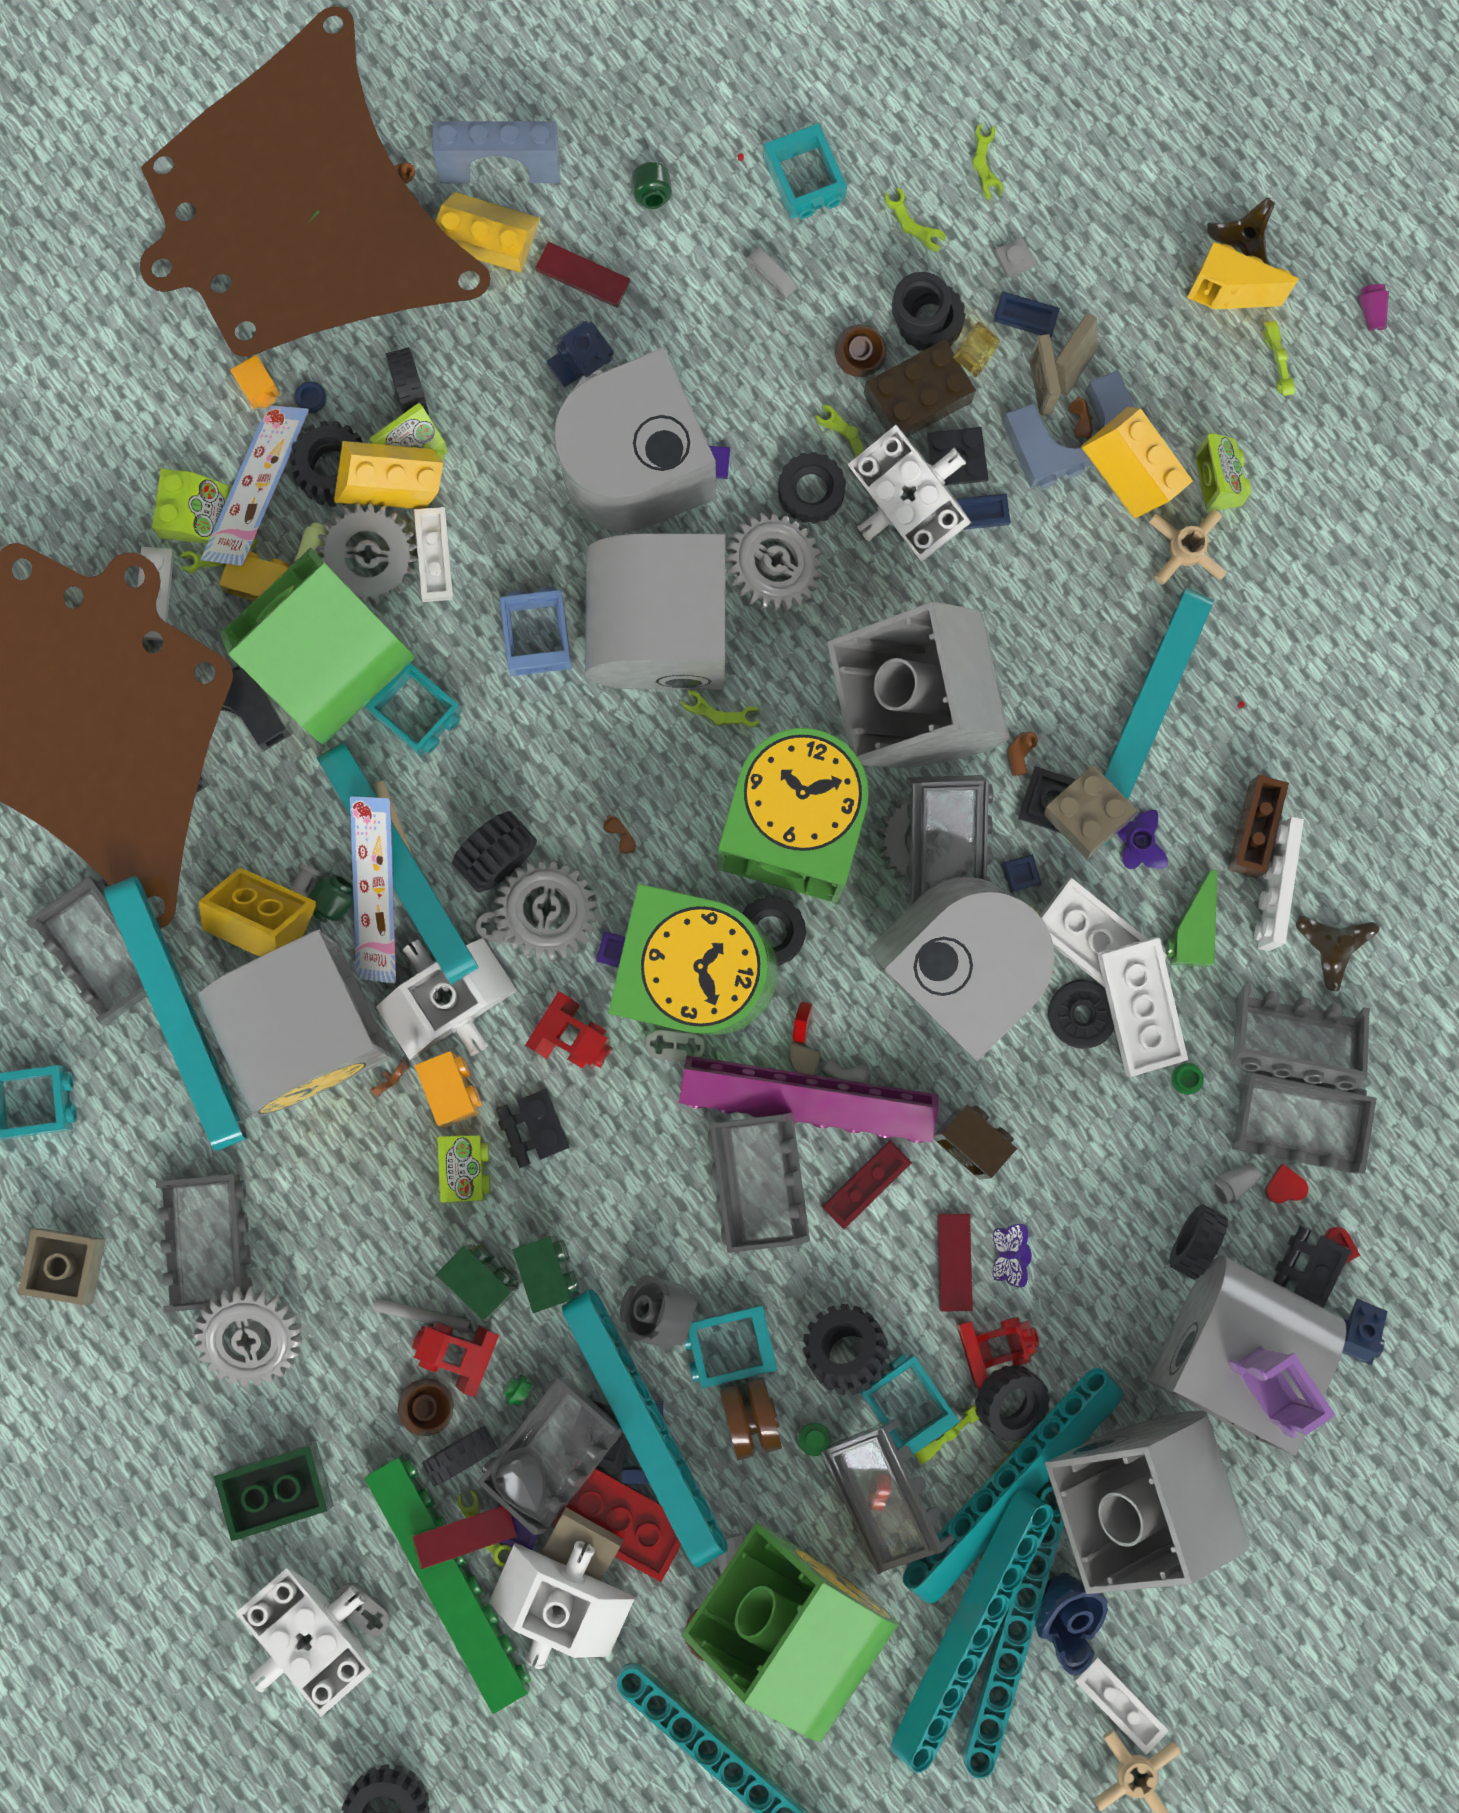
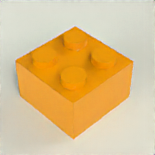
[414,1051,483,1128]

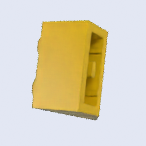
[1187,242,1299,309]

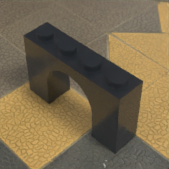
[196,667,291,793]

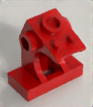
[525,991,613,1069]
[956,1317,1040,1389]
[412,1322,499,1397]

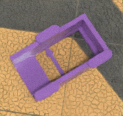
[1228,1346,1336,1438]

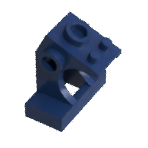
[547,321,614,388]
[1342,1298,1388,1365]

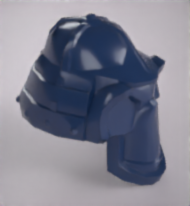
[1035,1573,1108,1675]

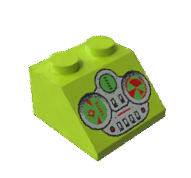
[369,403,448,461]
[1194,433,1251,512]
[152,468,230,544]
[437,1136,491,1203]

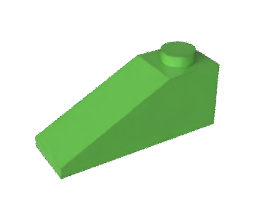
[1165,870,1217,967]

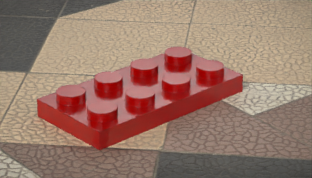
[554,1458,681,1582]

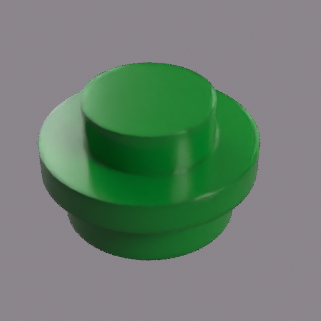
[1171,1063,1204,1095]
[503,1374,532,1407]
[798,1423,831,1456]

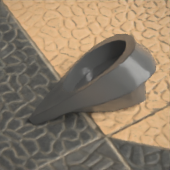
[491,1447,546,1522]

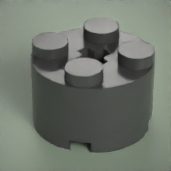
[620,1275,697,1348]

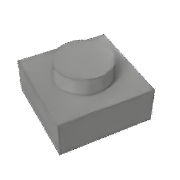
[994,238,1035,279]

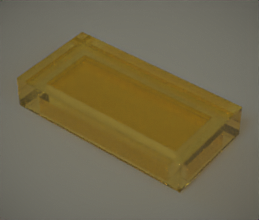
[953,321,1000,378]

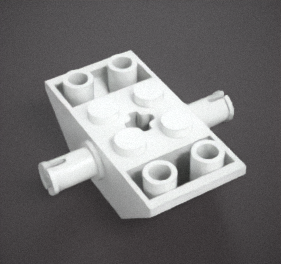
[848,425,971,562]
[376,938,517,1060]
[489,1541,635,1669]
[236,1567,373,1717]

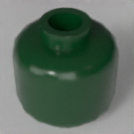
[631,162,672,209]
[308,874,354,923]

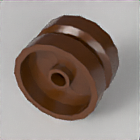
[720,1378,782,1461]

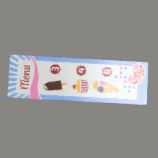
[201,405,309,566]
[350,796,396,983]

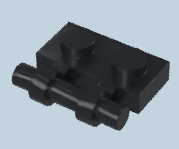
[496,1089,570,1168]
[1273,1225,1351,1308]

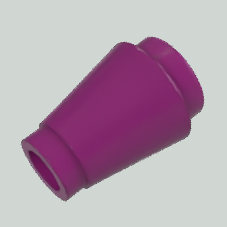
[1358,284,1389,331]

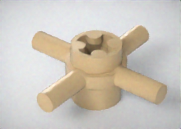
[1149,509,1228,585]
[1093,1729,1181,1813]

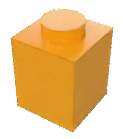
[230,354,280,410]

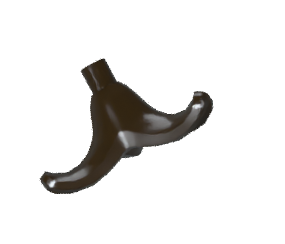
[1207,198,1275,265]
[1296,915,1380,991]

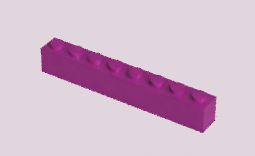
[679,1055,939,1143]

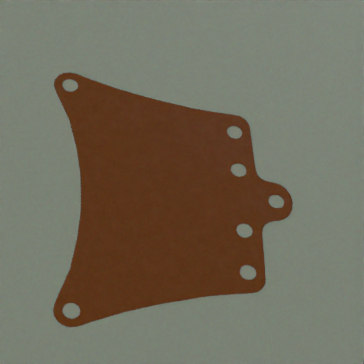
[140,6,491,357]
[0,543,233,929]

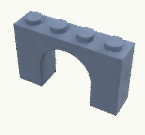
[432,121,560,183]
[1002,371,1134,489]

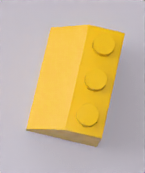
[436,192,540,273]
[1081,407,1193,519]
[334,441,443,509]
[199,867,316,957]

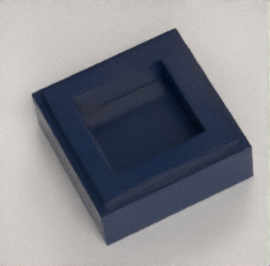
[1002,854,1042,893]

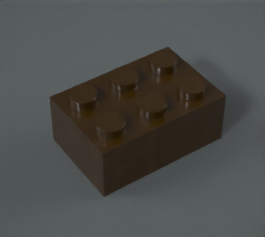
[864,339,976,437]
[933,1104,1017,1180]

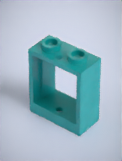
[763,123,847,220]
[364,663,462,757]
[0,1065,77,1140]
[684,1305,777,1389]
[859,1353,959,1455]

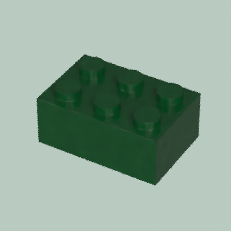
[512,1236,580,1313]
[436,1244,519,1322]
[213,1442,334,1542]

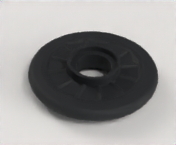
[1048,980,1115,1049]

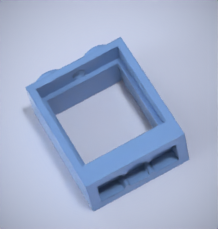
[499,587,572,676]

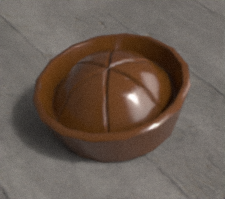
[835,324,887,377]
[398,1378,454,1437]

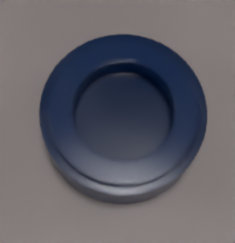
[295,381,327,413]

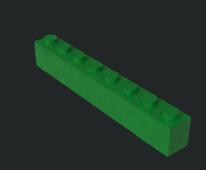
[364,1455,531,1715]

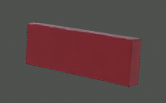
[535,241,630,308]
[821,1140,912,1230]
[937,1214,973,1312]
[411,1506,517,1569]

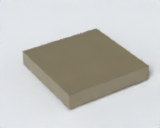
[1055,313,1098,396]
[1029,334,1061,415]
[541,1508,624,1581]

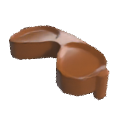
[1068,397,1093,439]
[603,815,636,854]
[370,1059,409,1097]

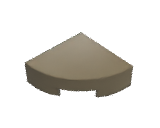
[789,1043,821,1075]

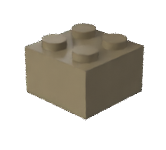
[1044,765,1137,860]
[18,1228,106,1305]

